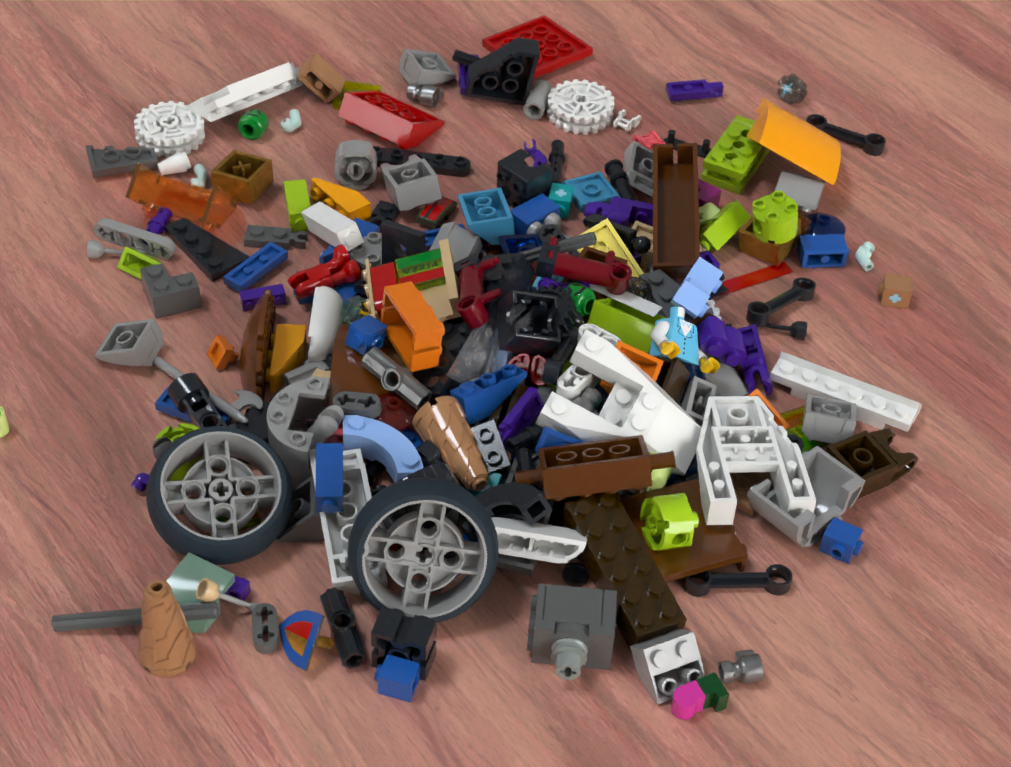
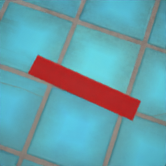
[721,262,794,295]

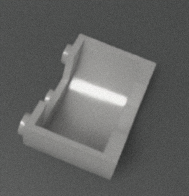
[267,376,330,489]
[747,446,865,547]

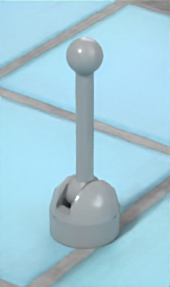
[87,240,144,259]

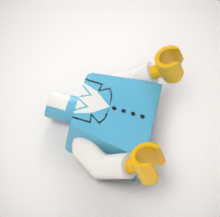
[649,307,720,374]

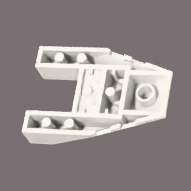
[536,330,701,476]
[696,396,816,525]

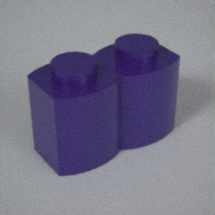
[697,316,748,367]

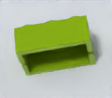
[587,297,666,354]

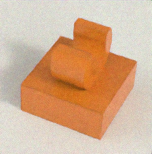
[207,335,239,370]

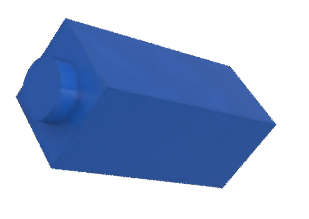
[316,443,343,513]

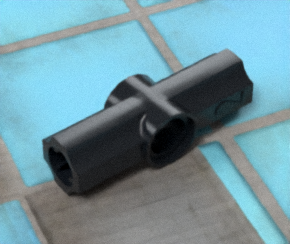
[320,587,366,669]

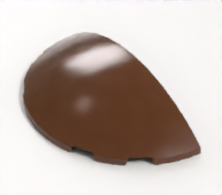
[240,290,276,401]
[329,323,407,406]

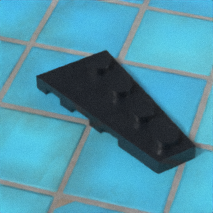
[165,218,249,282]

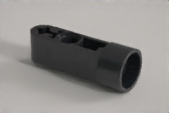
[167,373,235,458]

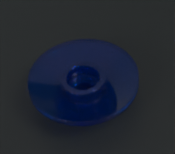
[806,213,845,235]

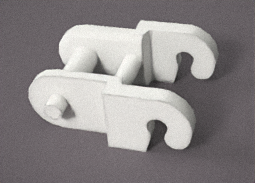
[613,109,641,133]

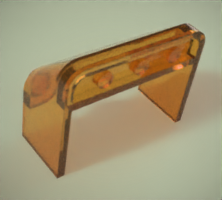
[125,163,238,232]

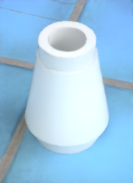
[157,151,191,176]

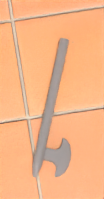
[152,356,263,424]

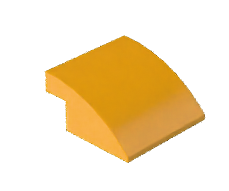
[746,98,841,185]

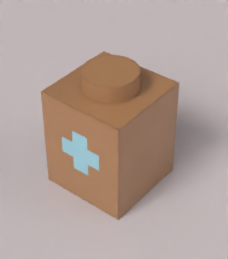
[877,273,913,309]

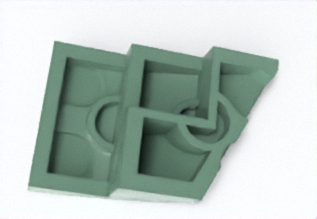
[167,553,235,633]

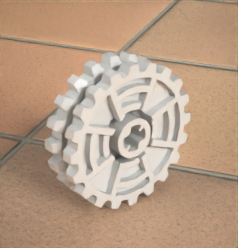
[547,79,615,135]
[134,101,205,158]

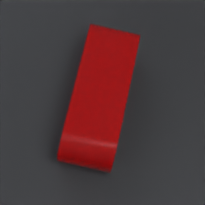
[370,262,400,318]

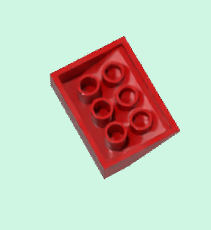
[338,90,445,150]

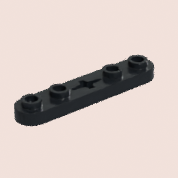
[373,146,471,177]

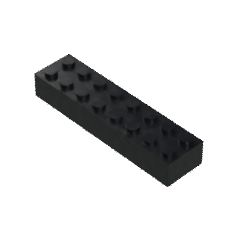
[405,253,535,412]

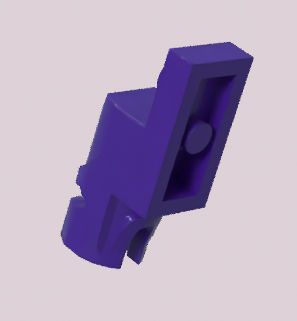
[583,196,653,227]
[737,324,773,397]

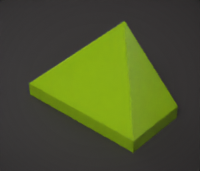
[117,246,162,279]

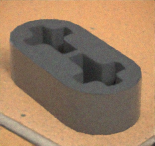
[333,391,382,419]
[252,603,279,654]

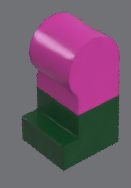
[671,672,729,720]

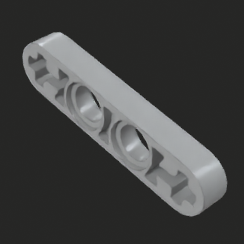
[94,218,177,260]

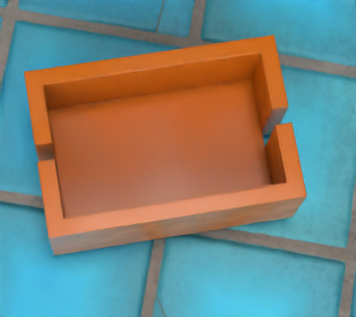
[380,281,445,372]

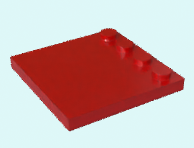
[482,15,593,79]

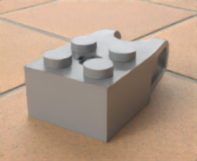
[380,154,442,211]

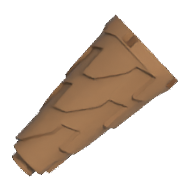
[412,396,489,491]
[138,580,196,677]

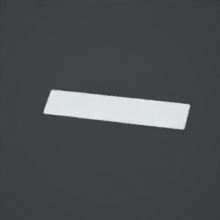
[590,284,662,317]

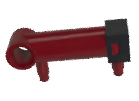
[535,236,632,295]
[454,253,502,329]

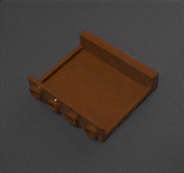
[619,478,748,583]

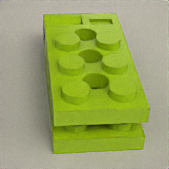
[701,115,770,195]

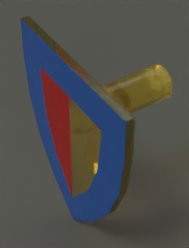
[278,610,333,671]

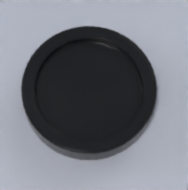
[562,563,589,587]

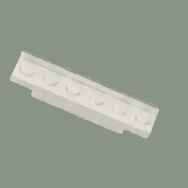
[189,62,302,122]
[770,351,922,432]
[309,448,387,596]

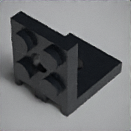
[354,220,426,297]

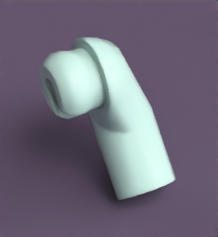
[281,109,302,133]
[190,164,208,190]
[855,241,875,272]

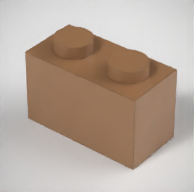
[297,52,345,104]

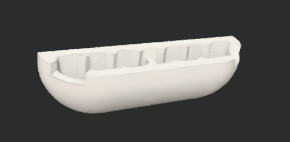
[308,286,345,361]
[491,517,587,563]

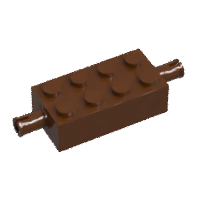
[514,435,676,501]

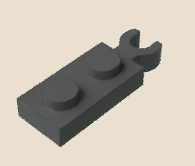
[244,225,308,250]

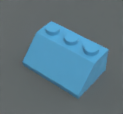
[457,188,515,245]

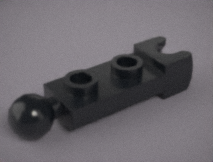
[583,214,651,254]

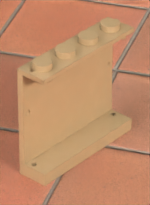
[362,239,461,321]

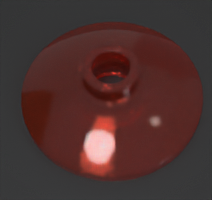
[373,393,417,431]

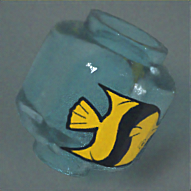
[341,295,371,324]

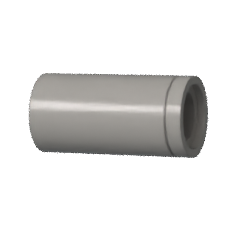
[523,80,552,120]

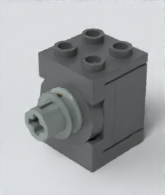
[527,583,617,680]

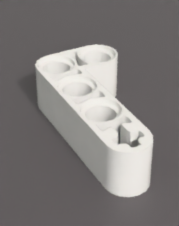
[556,323,621,402]

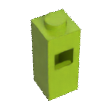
[283,179,311,232]
[699,200,751,253]

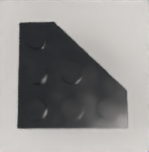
[465,38,540,105]

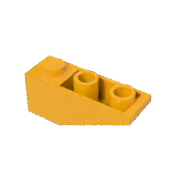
[310,177,371,222]
[266,324,307,392]

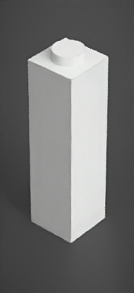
[301,201,364,252]

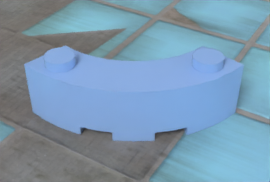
[670,257,723,319]
[343,415,423,483]

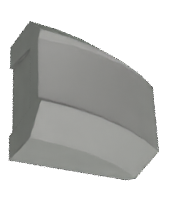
[399,49,456,87]
[624,141,653,197]
[429,221,483,262]
[94,319,164,367]
[698,352,748,396]
[802,393,856,444]

